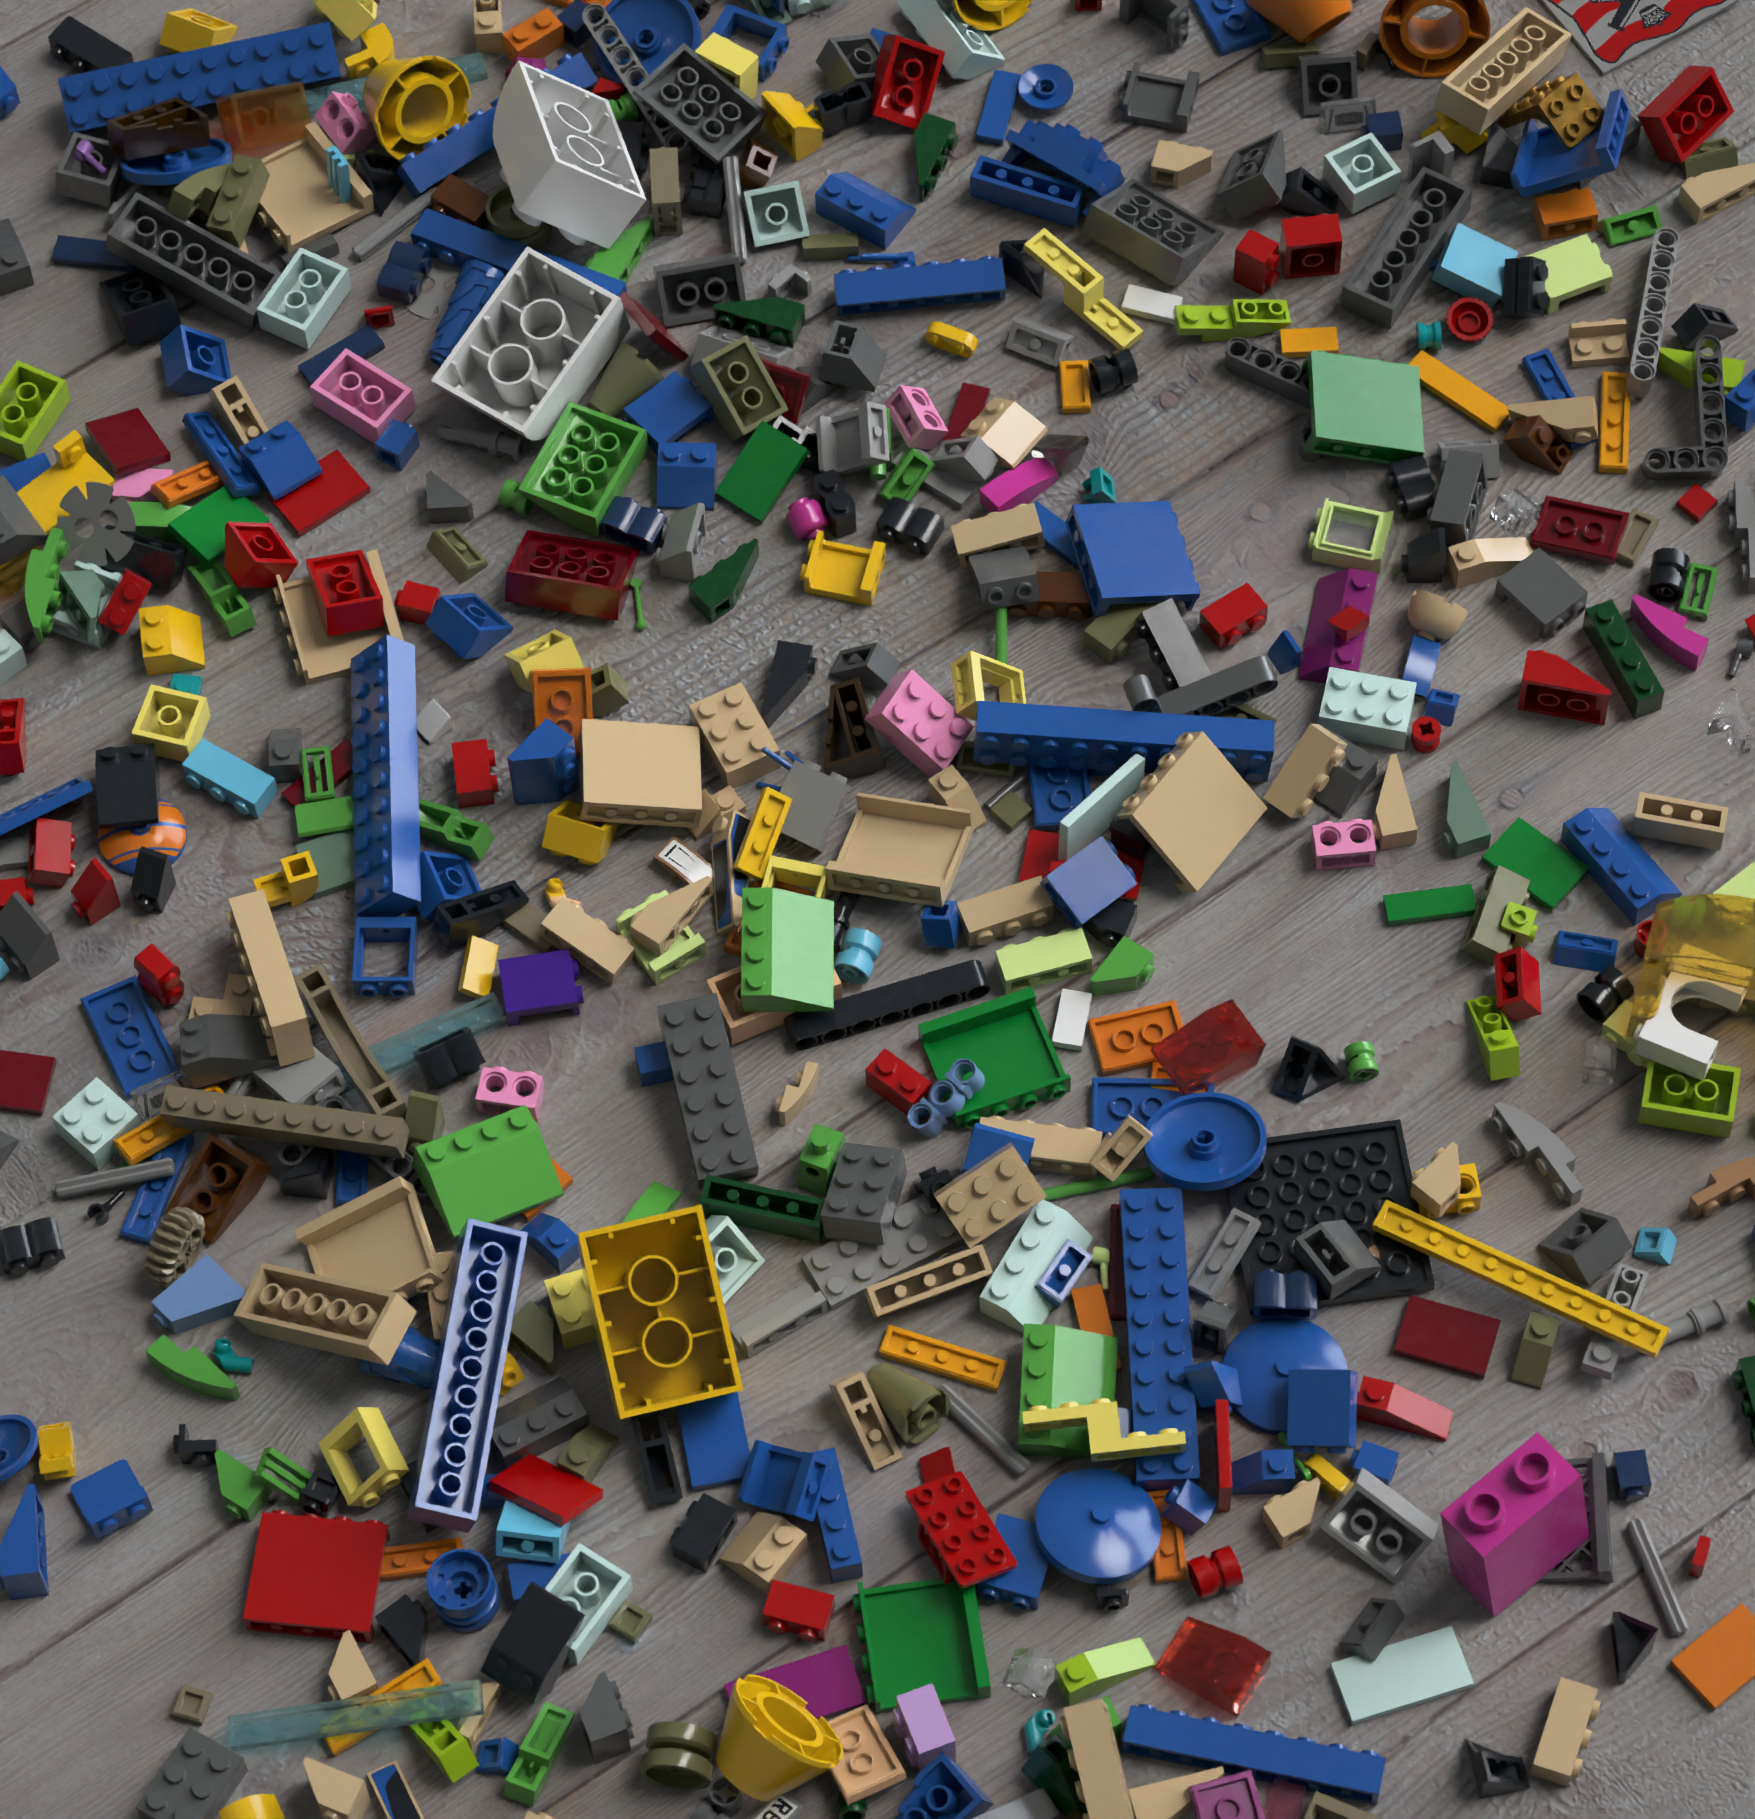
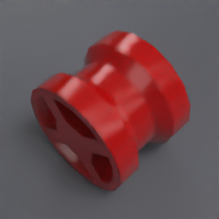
[1410,716,1441,753]

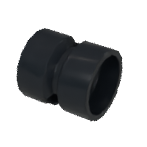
[1088,347,1138,394]
[1646,548,1690,603]
[1576,966,1634,1023]

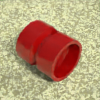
[1186,1545,1244,1599]

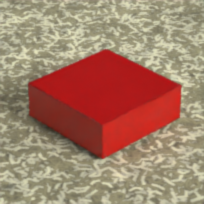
[1676,484,1718,523]
[1689,1535,1711,1578]

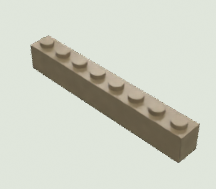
[159,1085,410,1159]

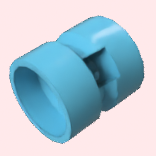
[834,928,882,984]

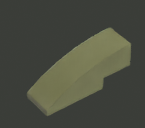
[166,164,231,221]

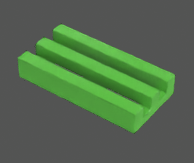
[1678,562,1719,621]
[300,746,336,803]
[254,1447,312,1505]

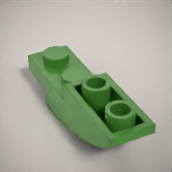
[25,527,69,643]

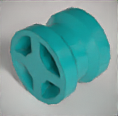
[1416,321,1442,351]

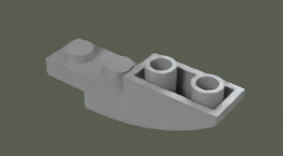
[1727,479,1755,593]
[1491,1101,1583,1207]
[1580,1263,1649,1380]

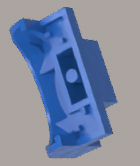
[1002,119,1125,216]

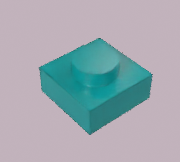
[169,673,203,696]

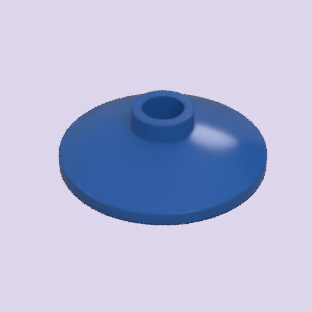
[1018,64,1074,110]

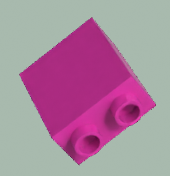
[1440,1432,1590,1618]

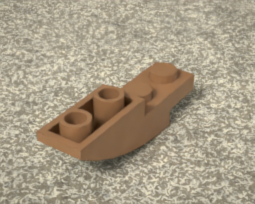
[1688,1156,1755,1219]

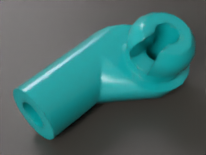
[213,1338,254,1373]
[1024,1709,1055,1756]

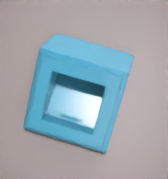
[1633,1227,1677,1265]

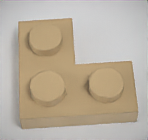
[188,973,256,1019]

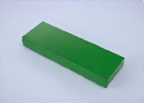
[1383,884,1476,926]

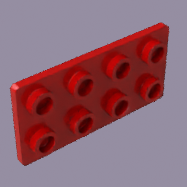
[1020,830,1146,901]
[905,1471,1017,1589]

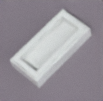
[1121,284,1183,325]
[1052,988,1092,1051]

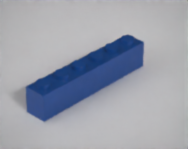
[834,256,1006,316]

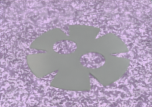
[406,256,462,319]
[57,482,136,566]

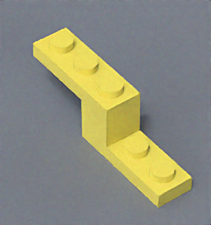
[1024,228,1144,350]
[1022,1398,1186,1462]

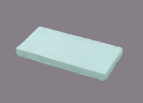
[1058,754,1145,861]
[1330,1626,1474,1725]

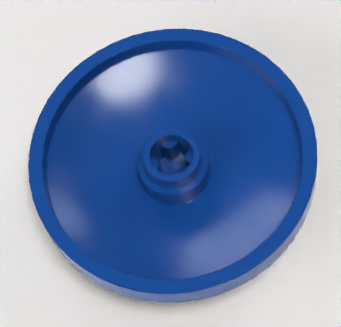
[593,0,702,91]
[120,137,233,185]
[1144,1092,1267,1191]
[1223,1318,1347,1436]
[1034,1468,1161,1584]

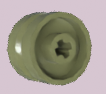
[485,184,552,249]
[641,1721,718,1790]

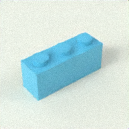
[182,738,278,819]

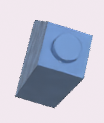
[151,1254,246,1335]

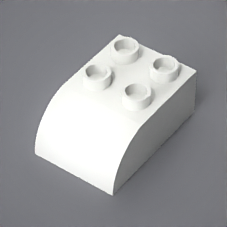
[493,60,646,249]
[431,247,631,441]

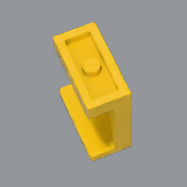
[800,531,886,606]

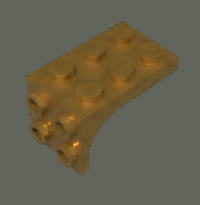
[1497,72,1605,149]

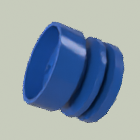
[426,1549,501,1632]

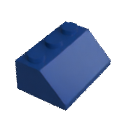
[815,172,916,250]
[507,718,580,805]

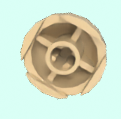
[1408,590,1468,641]

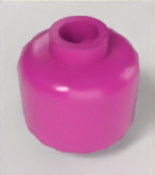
[786,497,828,541]

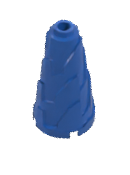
[429,259,504,367]
[359,1326,439,1390]

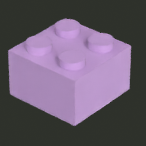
[892,1683,956,1773]

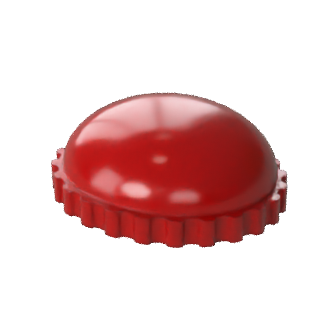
[1446,297,1494,343]

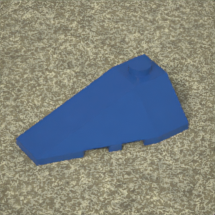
[896,1752,993,1819]

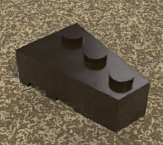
[107,97,210,160]
[823,677,886,779]

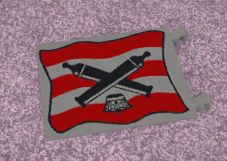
[1540,0,1740,76]

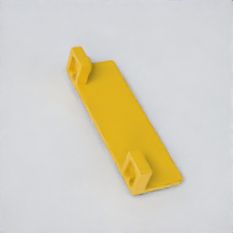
[0,430,115,570]

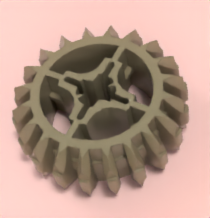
[144,1206,205,1289]

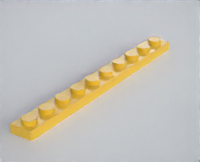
[1372,1199,1669,1359]

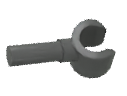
[1728,639,1753,678]

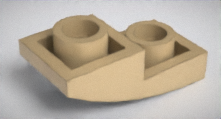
[775,1061,819,1126]

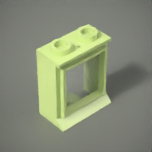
[1308,498,1394,575]

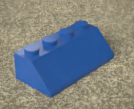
[1560,808,1682,926]

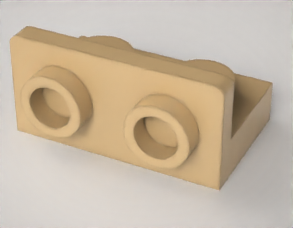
[1567,319,1629,368]

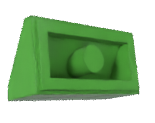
[1599,205,1662,246]
[876,447,935,502]
[294,796,354,838]

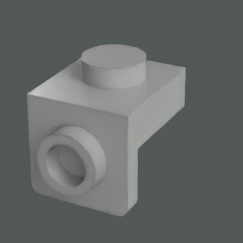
[768,263,812,299]

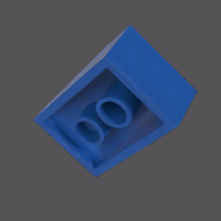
[0,1484,49,1600]

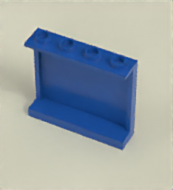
[1510,89,1631,198]
[1065,501,1200,615]

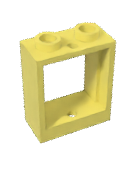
[951,650,1026,721]
[761,855,828,899]
[318,1407,409,1508]

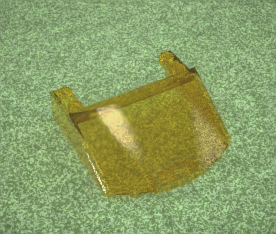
[1626,894,1755,1037]

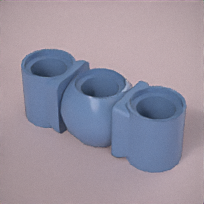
[907,1058,985,1138]

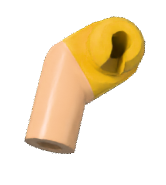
[545,878,581,908]

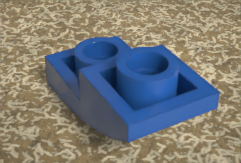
[1400,635,1441,698]

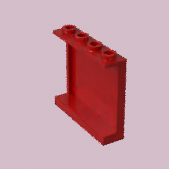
[243,1510,390,1643]

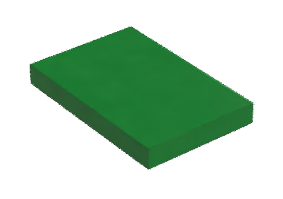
[715,420,810,523]
[167,485,269,566]
[1481,817,1590,912]

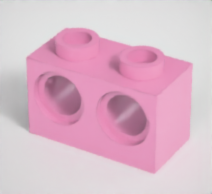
[314,91,376,155]
[884,385,948,450]
[1311,819,1376,871]
[475,1066,545,1122]

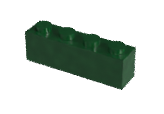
[1582,599,1665,719]
[699,1175,825,1243]

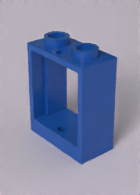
[706,4,790,82]
[352,917,419,997]

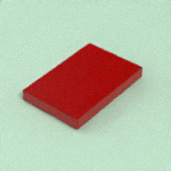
[266,449,370,537]
[1214,1399,1232,1512]
[489,1453,603,1526]

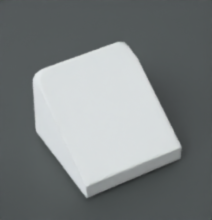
[417,699,453,744]

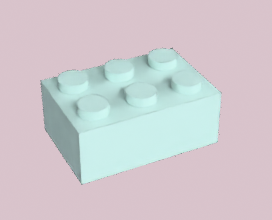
[257,247,352,350]
[1318,667,1417,750]
[545,1543,633,1665]

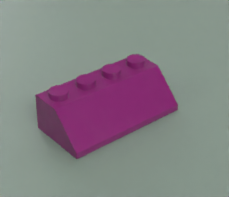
[1298,568,1378,684]

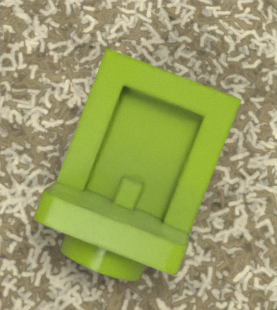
[1500,902,1538,949]

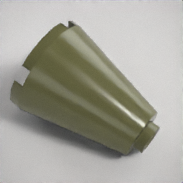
[587,342,664,417]
[867,1363,951,1444]

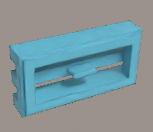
[326,145,351,203]

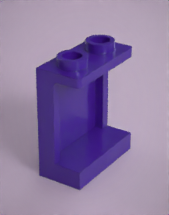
[498,949,584,1027]

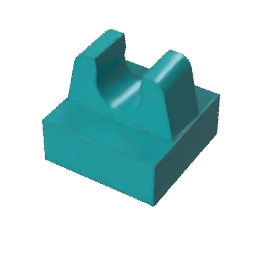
[1082,467,1116,504]

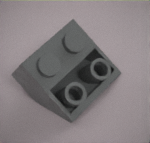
[819,320,886,392]
[1294,1220,1381,1301]
[580,1672,634,1764]

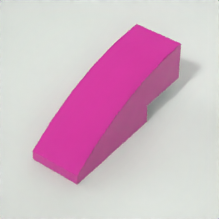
[979,456,1062,512]
[1630,594,1709,672]

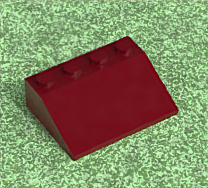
[505,530,639,621]

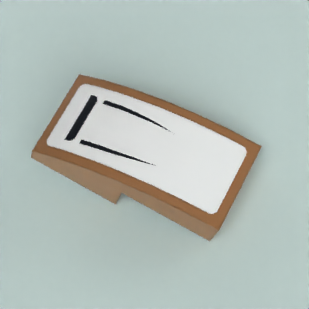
[653,836,713,885]

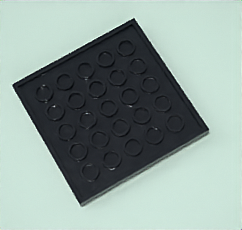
[1226,1119,1435,1316]

